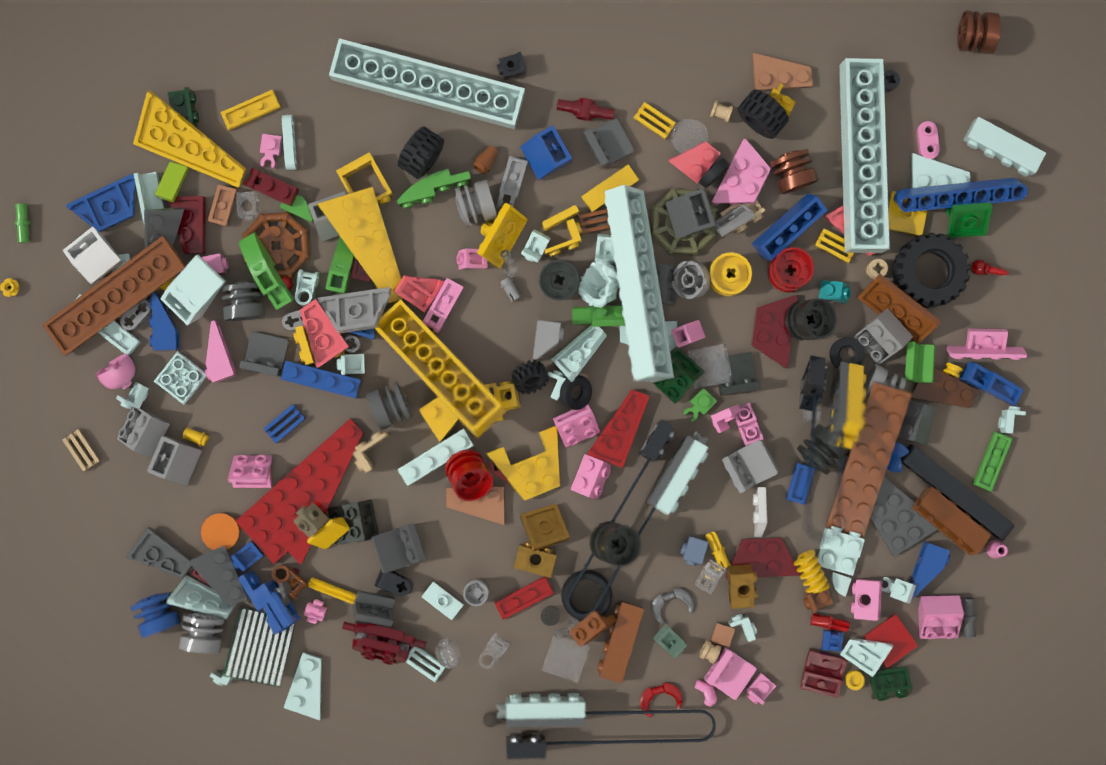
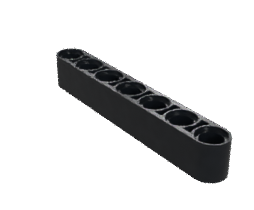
[900,444,1015,541]

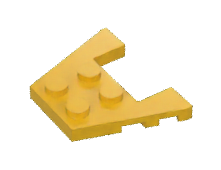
[486,426,560,500]

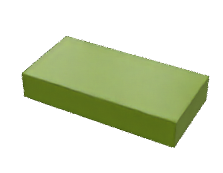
[155,161,189,203]

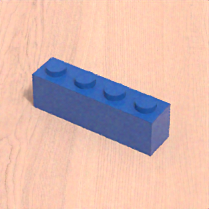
[751,193,828,261]
[281,361,363,399]

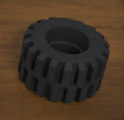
[737,89,789,139]
[398,126,444,179]

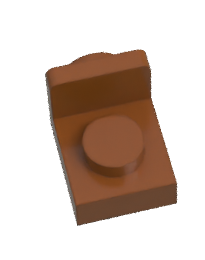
[803,589,833,613]

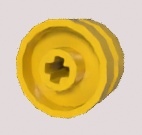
[708,252,752,297]

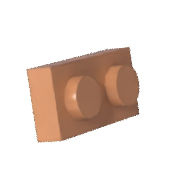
[208,184,238,227]

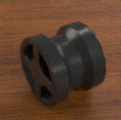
[884,70,900,92]

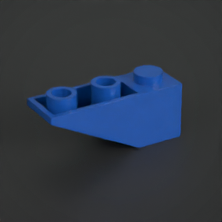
[149,292,180,351]

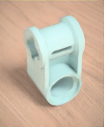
[295,269,319,307]

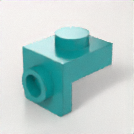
[819,280,851,304]

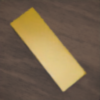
[220,89,281,131]
[581,164,639,212]

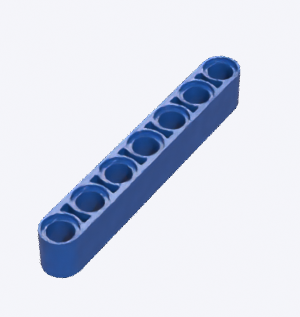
[894,178,1028,212]

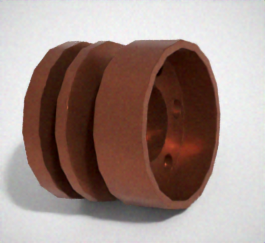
[957,10,1001,54]
[770,149,819,194]

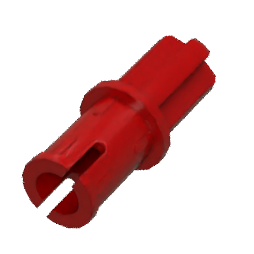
[810,613,850,632]

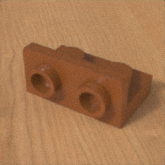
[569,610,616,647]

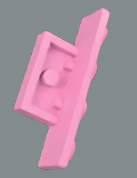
[946,329,1027,360]

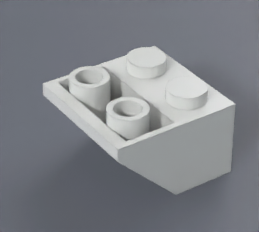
[63,227,122,285]

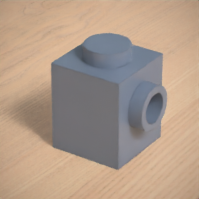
[680,535,709,566]

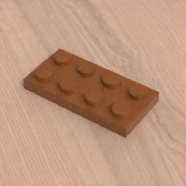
[857,274,941,344]

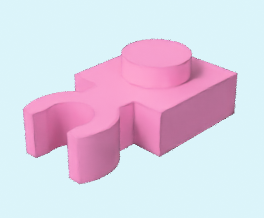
[260,134,282,169]

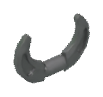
[651,588,694,624]

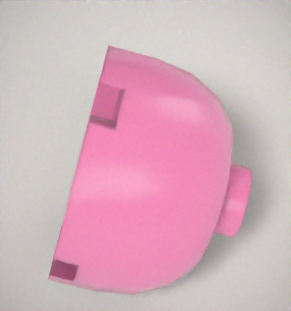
[95,354,136,389]

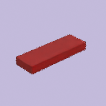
[494,576,554,620]

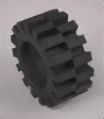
[511,360,549,394]

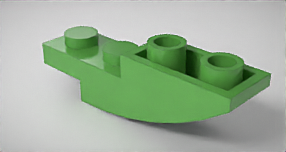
[397,168,472,209]
[239,232,294,310]

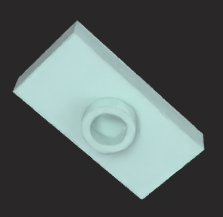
[422,581,464,620]

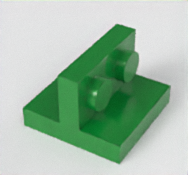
[945,202,992,238]

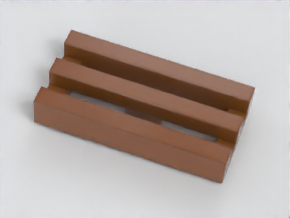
[579,209,610,234]

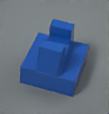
[821,630,844,652]

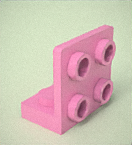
[704,647,756,700]

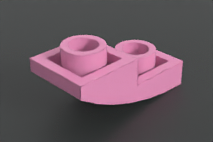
[735,403,764,446]

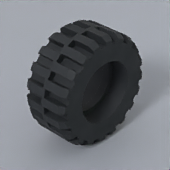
[892,233,971,308]

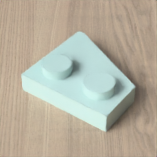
[840,638,894,677]

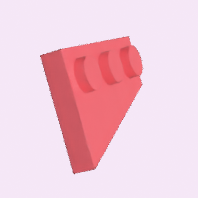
[300,299,349,369]

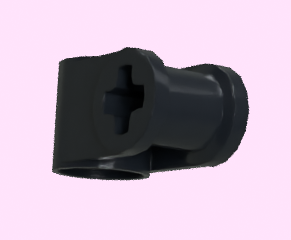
[374,570,413,596]

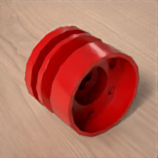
[768,247,814,293]
[445,449,493,502]

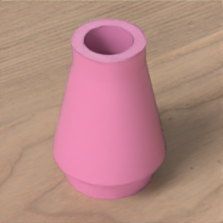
[986,540,1008,559]

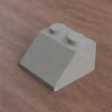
[533,320,564,361]

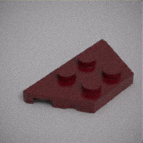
[751,295,798,369]
[726,537,800,579]

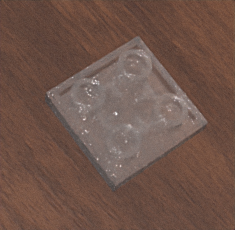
[688,344,733,389]
[542,634,590,683]

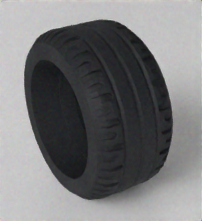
[561,570,612,621]

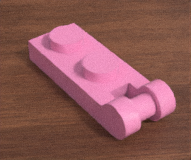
[423,278,464,334]

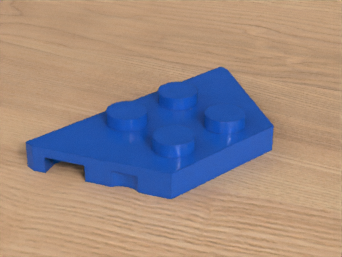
[66,173,136,232]

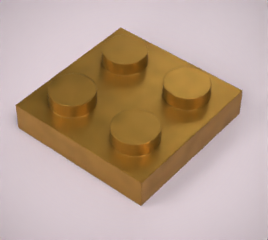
[520,503,570,552]

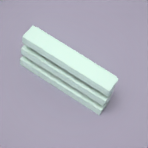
[406,647,446,682]

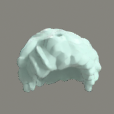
[578,259,620,308]

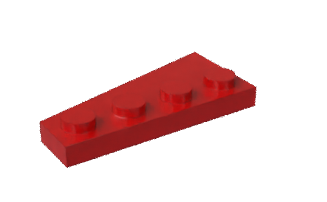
[587,389,650,468]

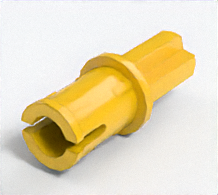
[706,531,731,570]

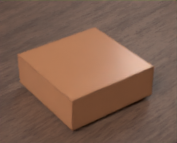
[711,622,735,647]

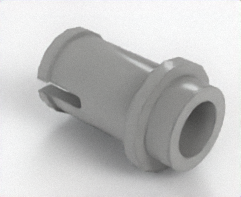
[500,277,522,302]

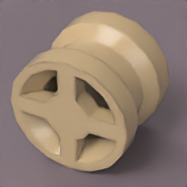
[866,259,888,279]
[699,640,721,664]

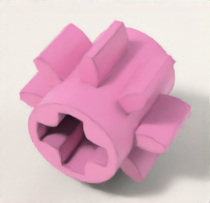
[304,599,327,624]

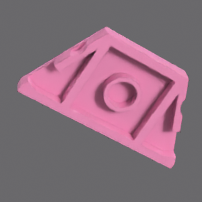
[712,139,771,205]

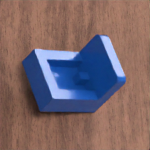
[231,541,264,571]

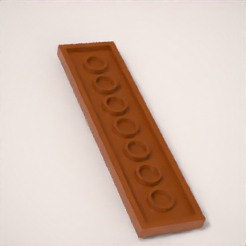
[42,236,186,356]
[826,381,912,538]

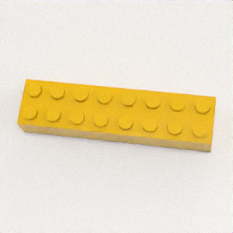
[374,299,506,438]

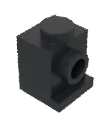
[497,52,526,80]

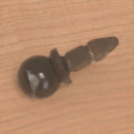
[483,711,506,728]

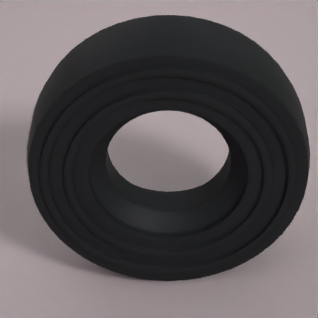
[699,158,730,188]
[829,337,865,369]
[560,375,592,410]

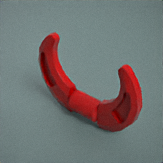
[640,683,682,718]

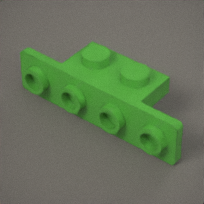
[572,306,626,327]

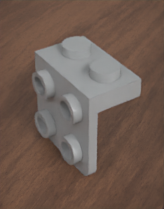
[722,440,779,493]

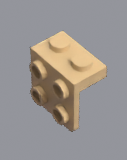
[353,431,390,473]

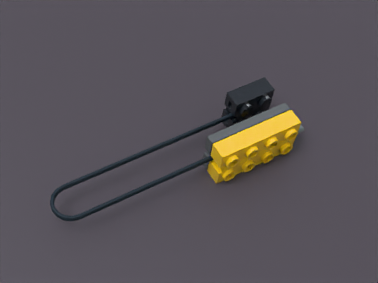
[799,355,866,541]

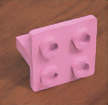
[553,404,600,447]
[228,455,272,488]

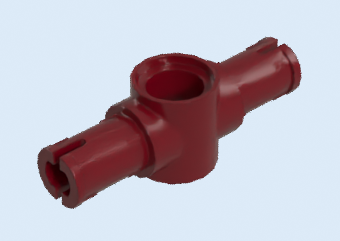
[556,98,615,121]

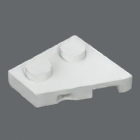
[752,487,767,538]

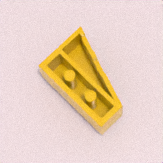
[419,397,459,442]

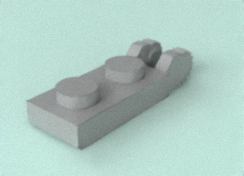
[496,156,528,209]

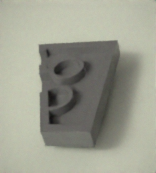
[144,207,184,248]
[125,527,192,578]

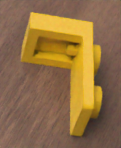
[544,219,582,257]

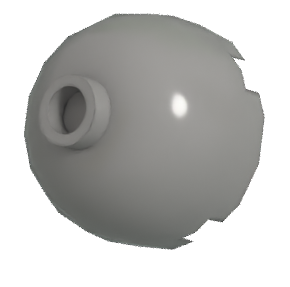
[672,261,711,299]

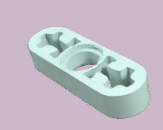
[282,114,297,170]

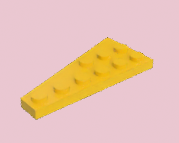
[133,90,246,188]
[317,187,403,303]

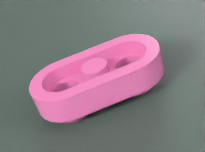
[917,121,940,159]

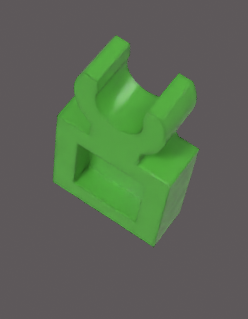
[683,388,717,422]

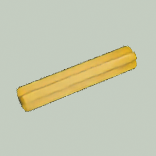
[308,577,357,604]

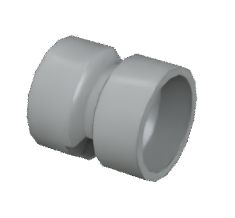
[463,579,489,606]

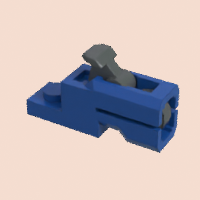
[238,570,301,635]

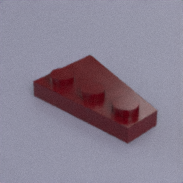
[168,196,206,254]

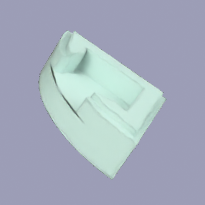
[831,572,852,597]

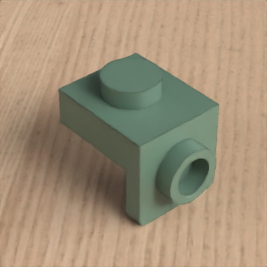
[653,624,687,659]

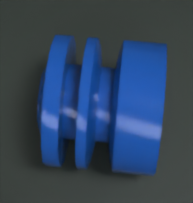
[130,592,181,638]

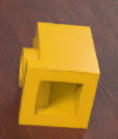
[495,381,522,411]

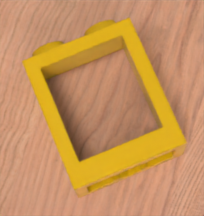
[336,152,393,205]

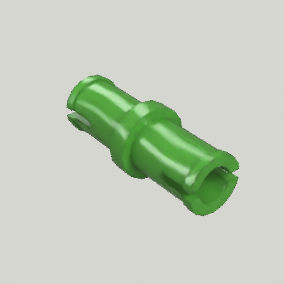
[14,204,31,243]

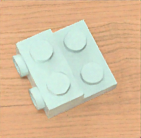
[817,526,865,576]

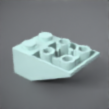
[161,255,225,326]

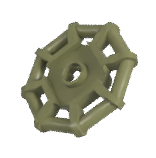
[651,188,718,256]

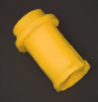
[182,427,209,447]

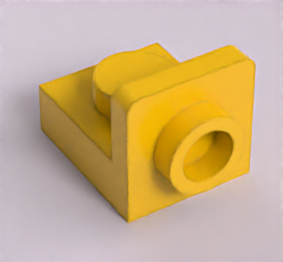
[770,83,796,116]

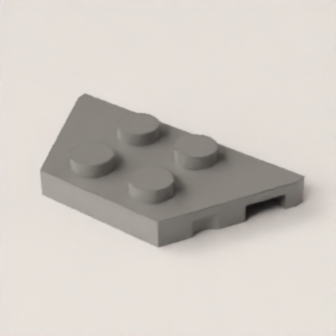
[318,287,392,333]

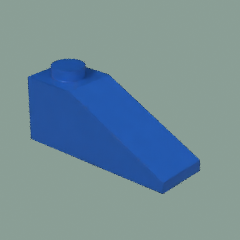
[909,542,950,599]

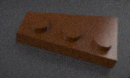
[911,367,979,408]

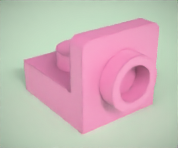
[457,248,487,270]
[711,405,741,433]
[746,672,776,705]

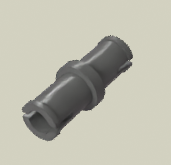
[962,597,977,638]

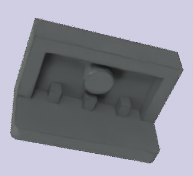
[353,590,395,627]

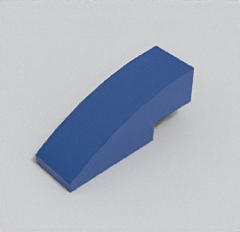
[960,362,1024,407]

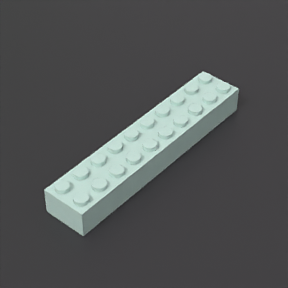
[329,38,525,130]
[839,58,889,253]
[605,185,674,382]

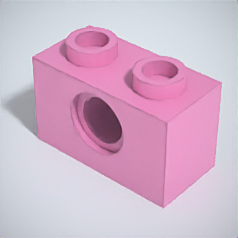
[851,579,882,621]

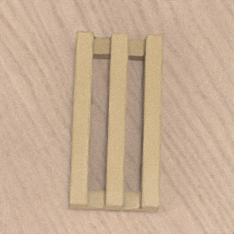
[62,429,101,472]

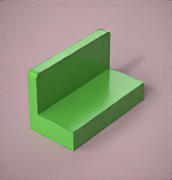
[905,342,935,383]

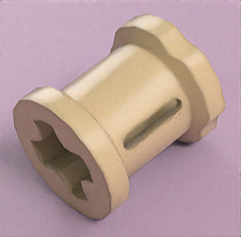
[710,100,733,123]

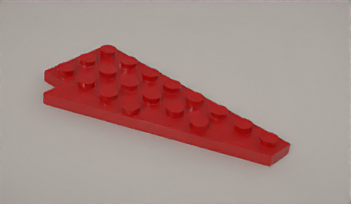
[236,418,364,564]

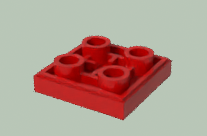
[863,613,918,668]

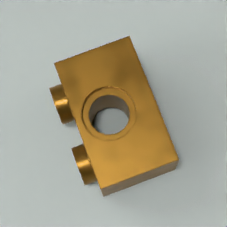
[513,542,557,578]
[728,564,757,609]

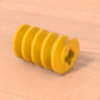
[794,550,830,593]

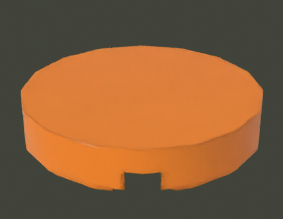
[201,513,240,550]

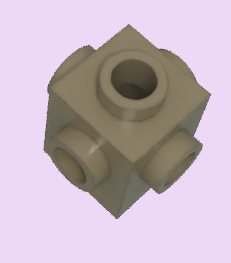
[293,503,329,538]

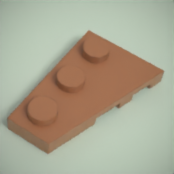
[752,53,813,91]
[446,487,505,525]

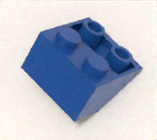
[520,125,572,181]

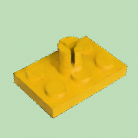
[477,203,528,269]

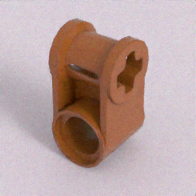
[272,564,308,599]

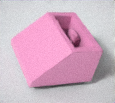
[918,596,964,639]

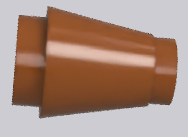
[472,145,499,175]

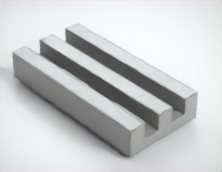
[714,204,755,237]

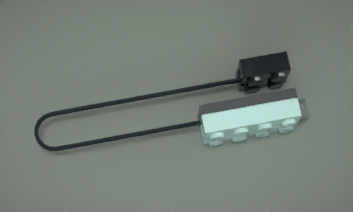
[567,419,709,617]
[496,693,716,759]

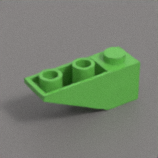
[325,237,355,294]

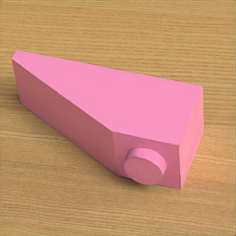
[205,320,237,383]

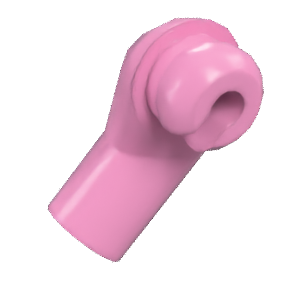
[694,679,717,707]

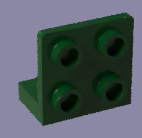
[652,346,705,404]

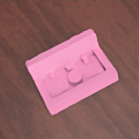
[570,454,611,500]

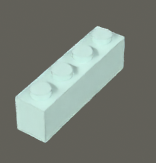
[963,117,1046,176]
[397,429,474,486]

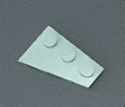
[284,652,322,720]

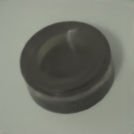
[541,606,560,626]

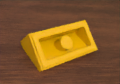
[307,517,350,549]

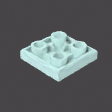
[154,351,207,405]

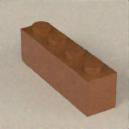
[911,487,991,556]
[597,600,644,684]

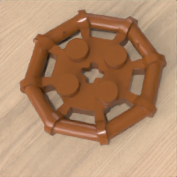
[242,211,311,279]

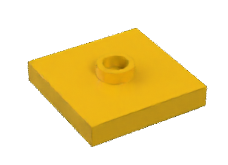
[888,191,927,236]

